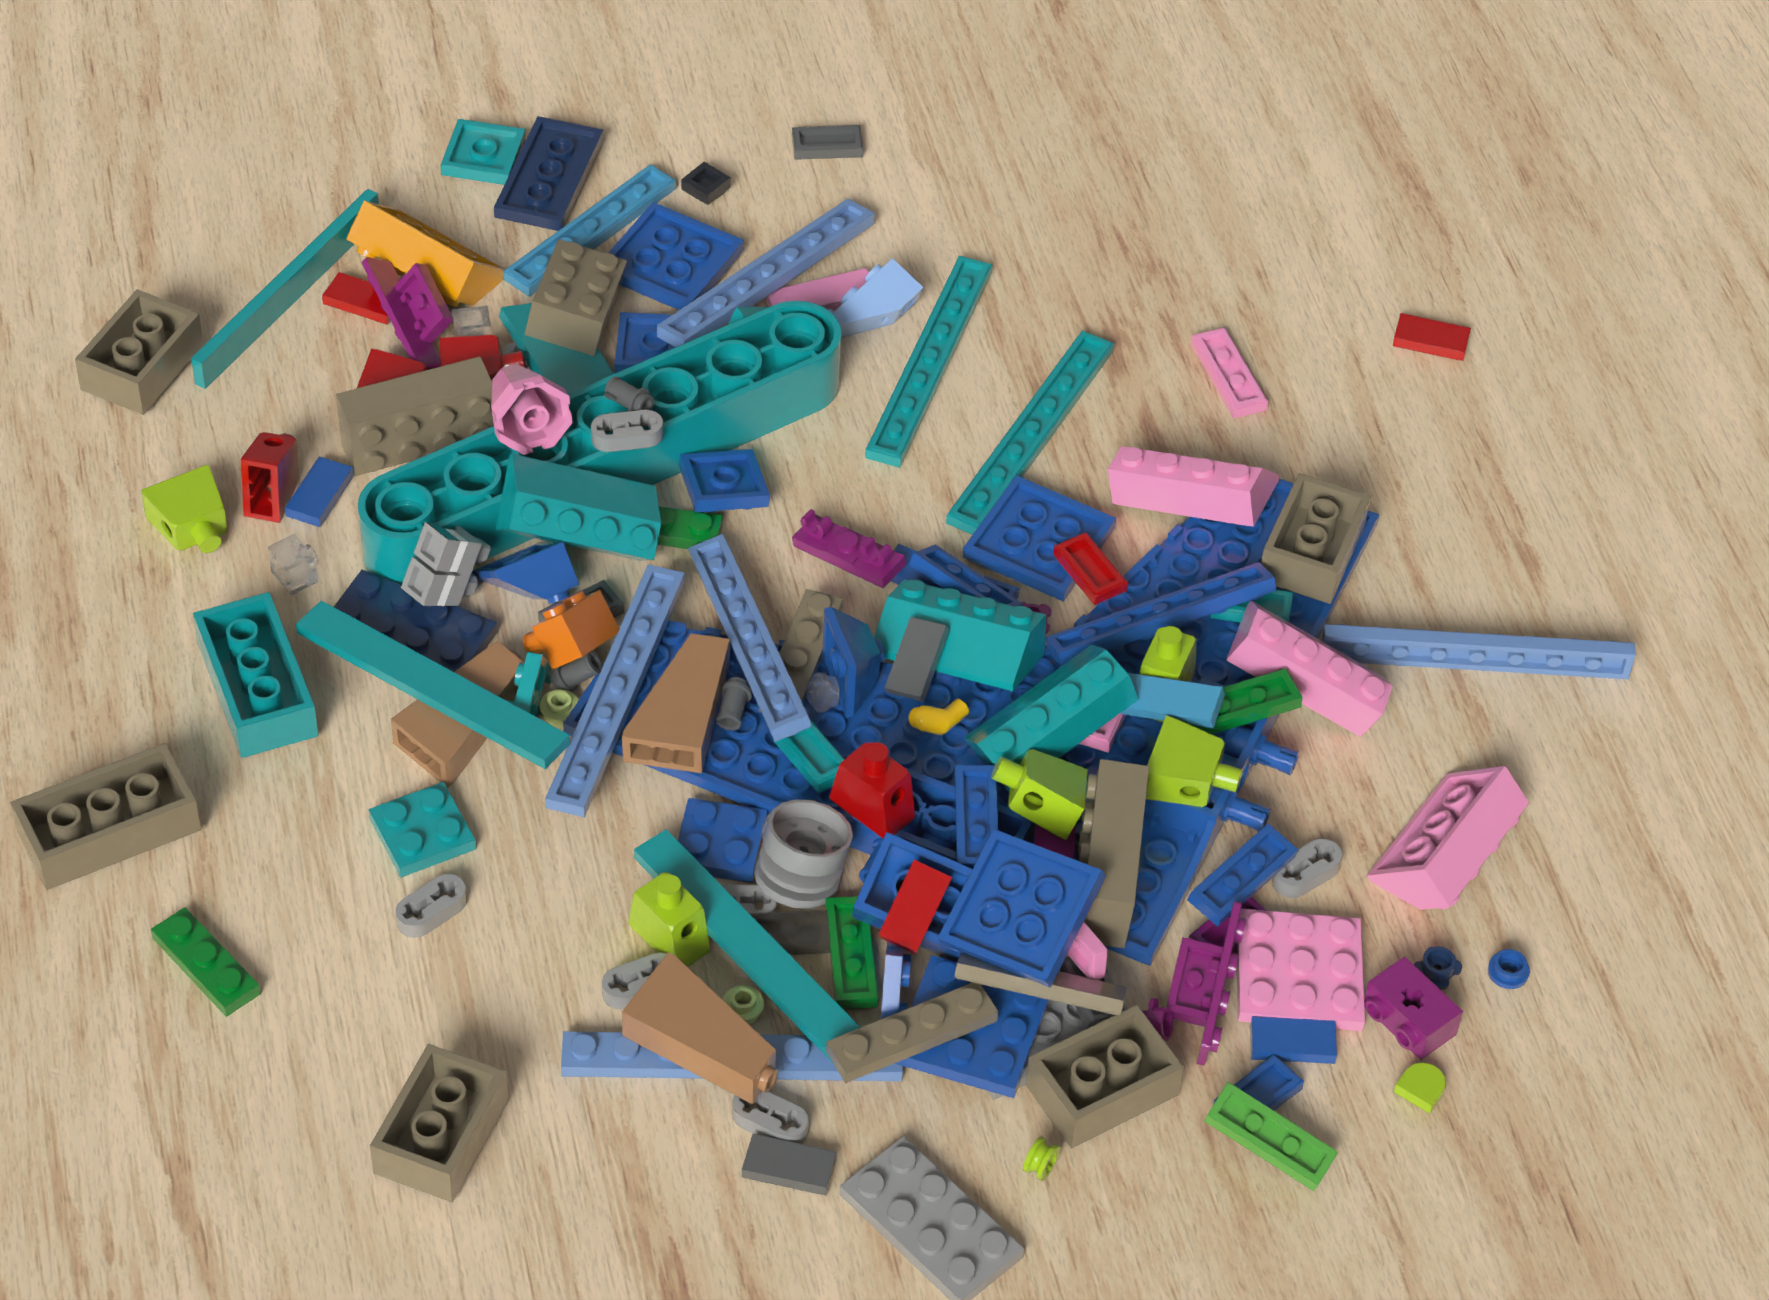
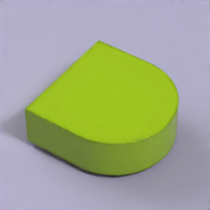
[1394,1063,1446,1114]

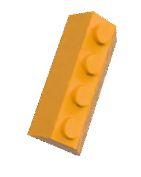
[346,200,505,307]

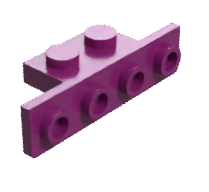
[361,257,454,370]
[1166,901,1247,1066]

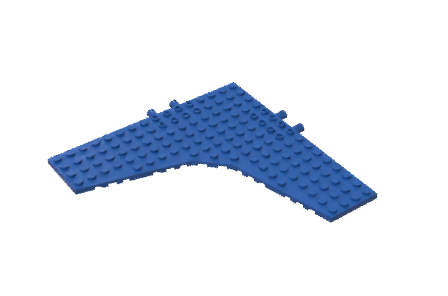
[563,478,1379,966]

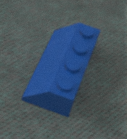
[852,832,973,962]

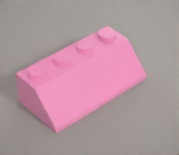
[1108,446,1279,527]
[1226,601,1393,737]
[1367,766,1529,910]

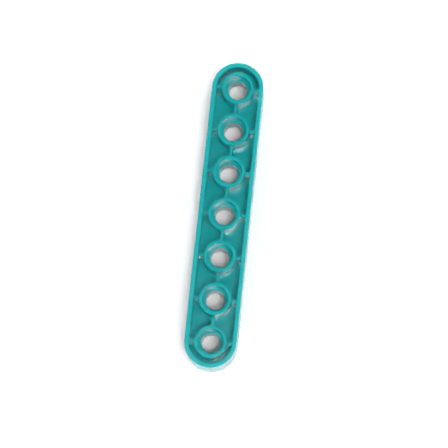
[358,301,841,585]

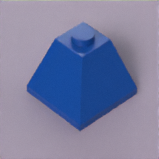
[472,542,579,604]
[822,607,885,718]

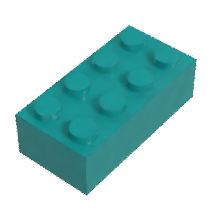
[193,592,318,758]

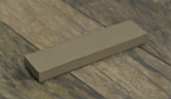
[954,952,1127,1016]

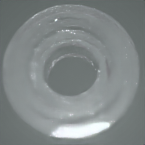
[806,672,839,712]

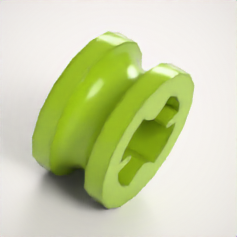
[1022,1136,1061,1181]

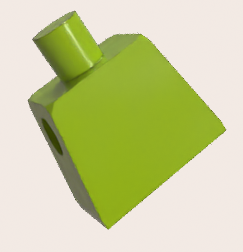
[141,464,227,553]
[1140,626,1197,722]
[1146,716,1243,807]
[991,749,1088,840]
[628,872,710,967]

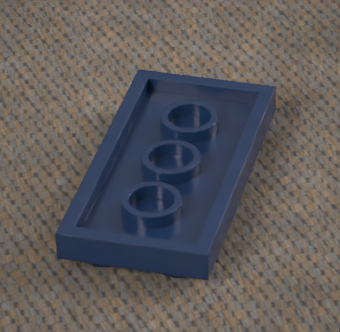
[494,116,604,231]
[334,569,498,672]

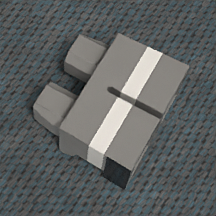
[401,522,491,606]

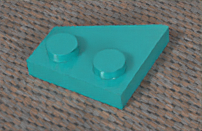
[509,652,553,718]

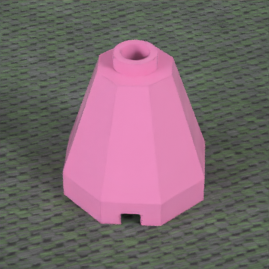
[491,364,573,455]

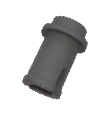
[604,376,654,411]
[552,651,603,692]
[716,677,752,730]

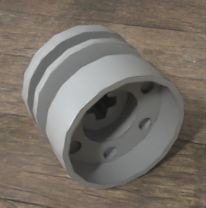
[754,799,853,909]

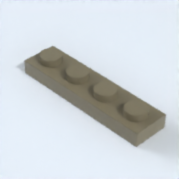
[759,589,843,712]
[826,982,998,1083]

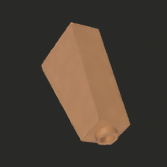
[622,633,730,773]
[391,641,524,788]
[622,952,778,1104]

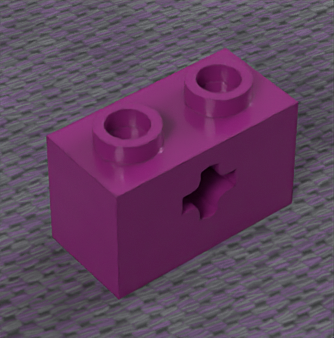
[1364,956,1463,1060]

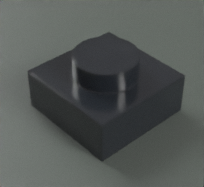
[681,162,731,205]

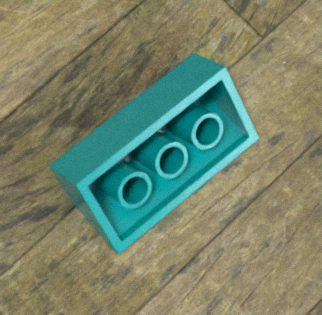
[495,454,661,561]
[874,579,1046,691]
[964,645,1139,792]

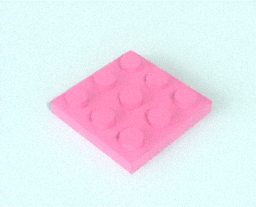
[1236,909,1365,1031]

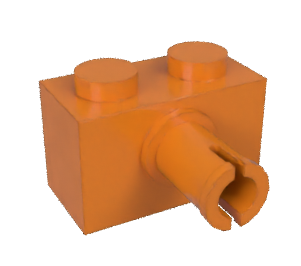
[523,590,619,669]

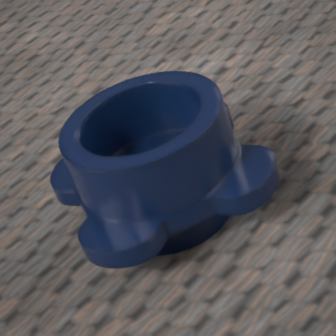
[1414,946,1462,990]

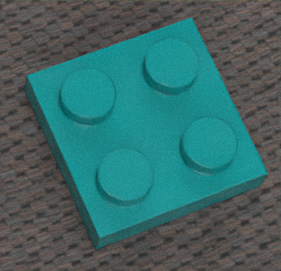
[440,119,526,185]
[368,781,476,878]

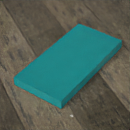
[499,303,614,394]

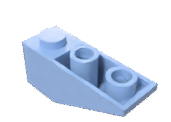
[828,258,924,338]

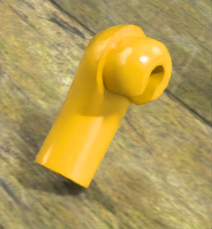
[908,699,969,735]

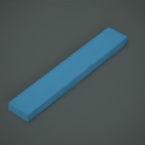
[503,164,676,297]

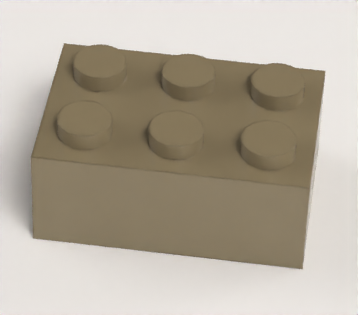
[524,239,627,356]
[75,289,204,415]
[1261,473,1371,604]
[1026,1005,1184,1149]
[370,1044,509,1203]

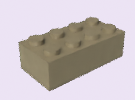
[336,357,494,476]
[10,743,201,890]
[1077,759,1149,948]

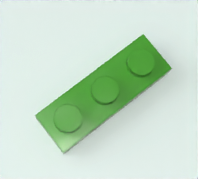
[1204,1082,1338,1191]

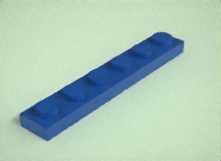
[1045,562,1277,666]

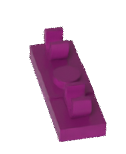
[792,509,906,589]

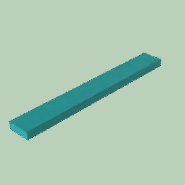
[191,189,379,389]
[865,256,992,468]
[946,330,1114,535]
[296,601,570,770]
[634,829,861,1063]

